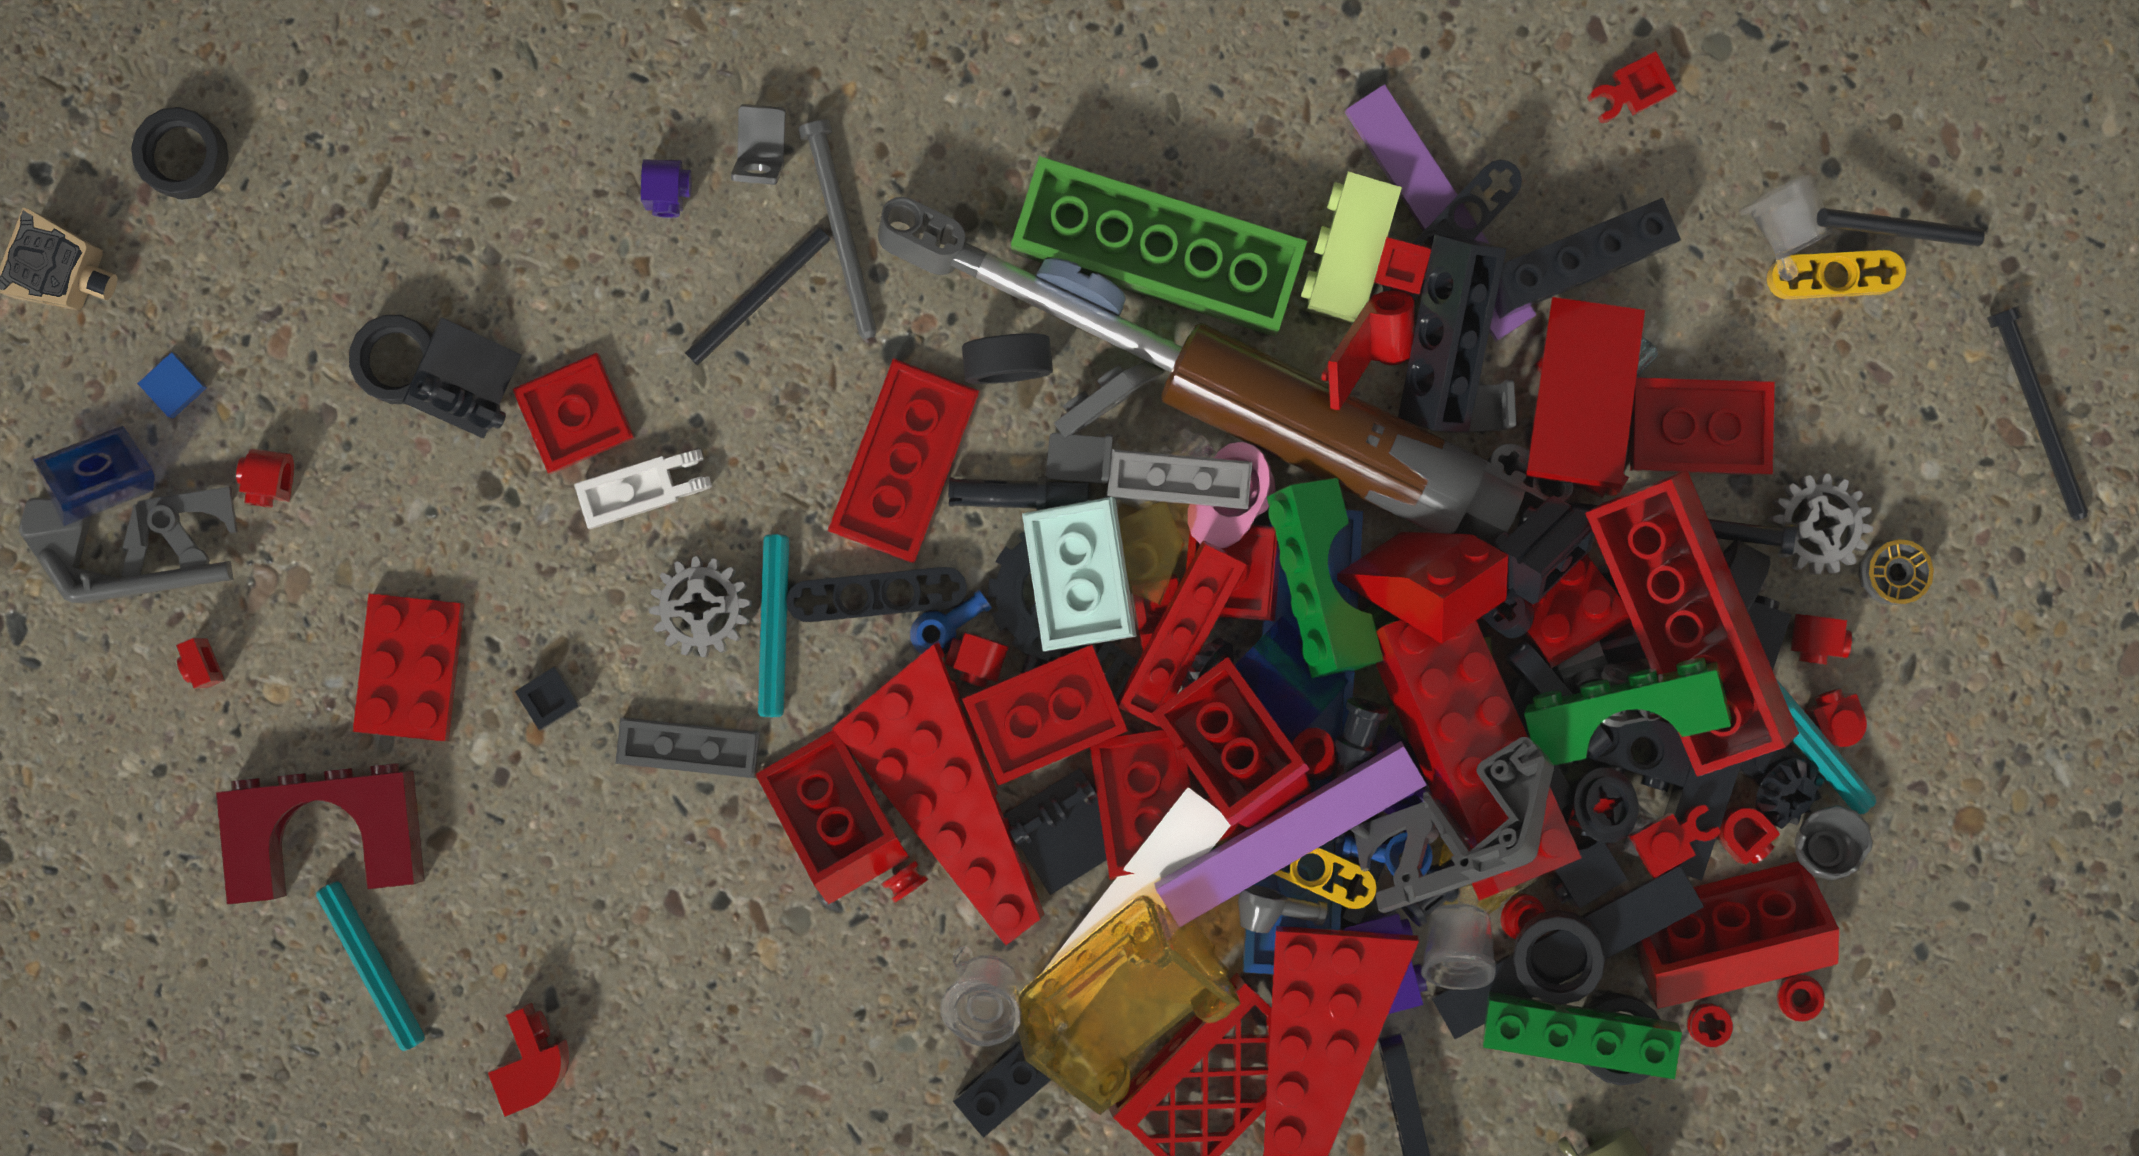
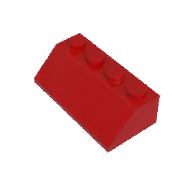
[1635,861,1839,1009]

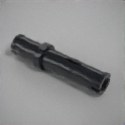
[948,477,1089,511]

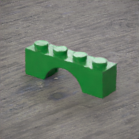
[1267,478,1383,678]
[1524,658,1731,765]

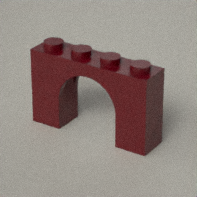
[216,763,425,905]

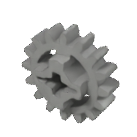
[1767,474,1873,575]
[649,556,752,657]

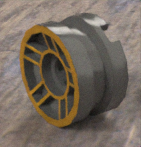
[1858,539,1934,605]

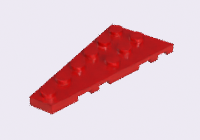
[832,641,1045,946]
[1263,926,1419,1156]

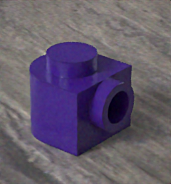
[640,159,692,218]

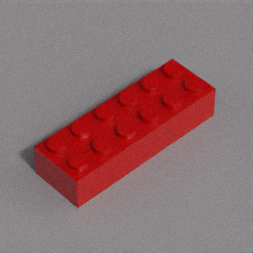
[1585,470,1799,777]
[1375,619,1581,901]

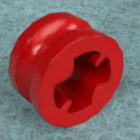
[882,860,929,903]
[1686,1003,1733,1047]

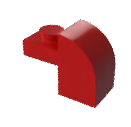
[488,1003,569,1117]

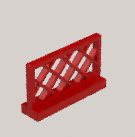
[1107,972,1272,1156]

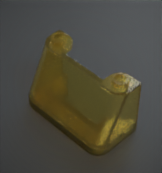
[1014,895,1241,1115]

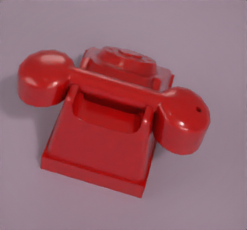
[1152,657,1339,848]

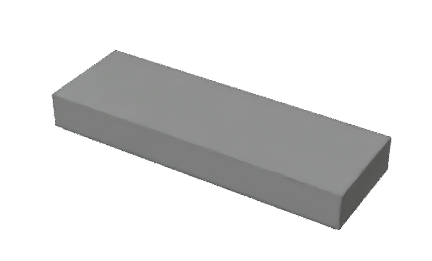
[1107,449,1252,509]

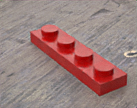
[1116,540,1247,727]

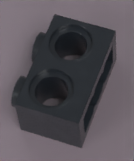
[953,1034,1056,1138]

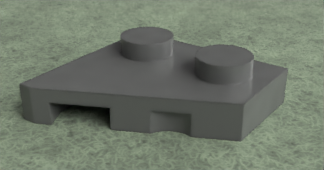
[1054,361,1164,438]

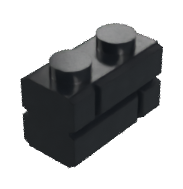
[1493,495,1594,604]

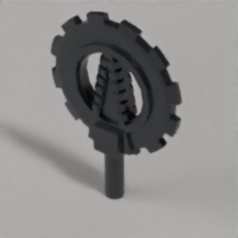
[988,531,1097,674]

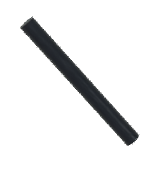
[1816,208,1985,247]
[685,226,831,366]

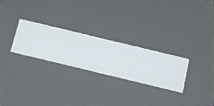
[1025,787,1231,1027]

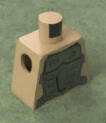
[0,208,118,310]

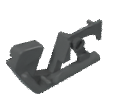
[19,487,238,604]
[1351,737,1554,913]

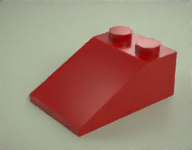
[1337,532,1508,643]
[755,730,910,905]

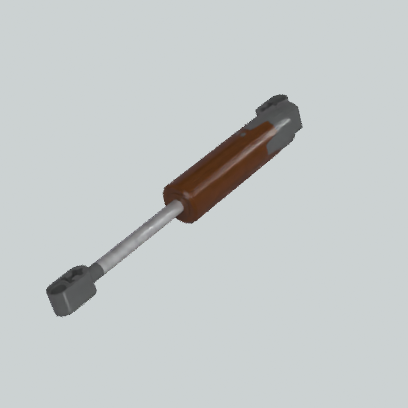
[878,197,1574,546]

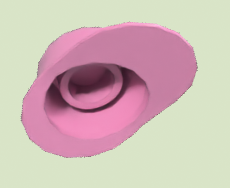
[1188,442,1276,548]

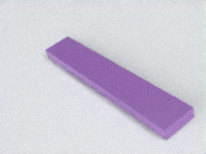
[1345,84,1536,342]
[1154,741,1427,927]

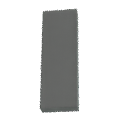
[615,717,760,778]

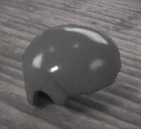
[1794,805,1873,881]

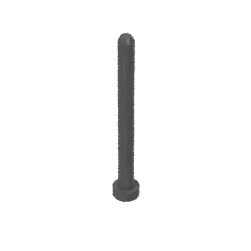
[798,119,877,340]

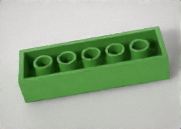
[1011,156,1307,337]

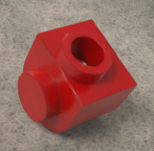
[236,449,294,508]
[1790,614,1852,665]
[944,631,1009,688]
[1804,688,1867,747]
[1717,807,1780,865]

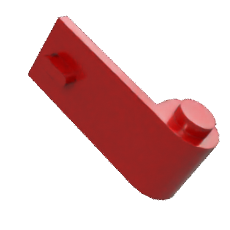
[1321,291,1415,410]

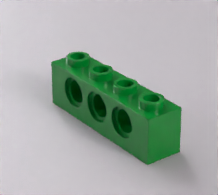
[1482,992,1682,1080]

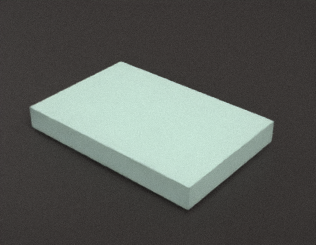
[1022,497,1137,652]

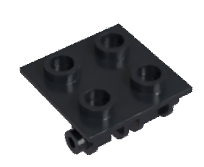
[402,317,522,439]
[1003,768,1107,895]

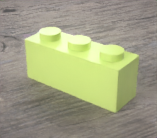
[1301,172,1402,325]

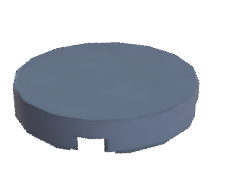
[1036,258,1126,316]

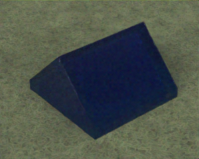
[33,426,155,526]
[1235,616,1349,742]

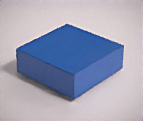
[137,352,207,419]

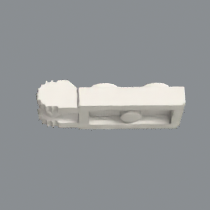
[574,449,712,529]

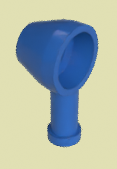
[910,589,992,654]
[1342,832,1433,876]

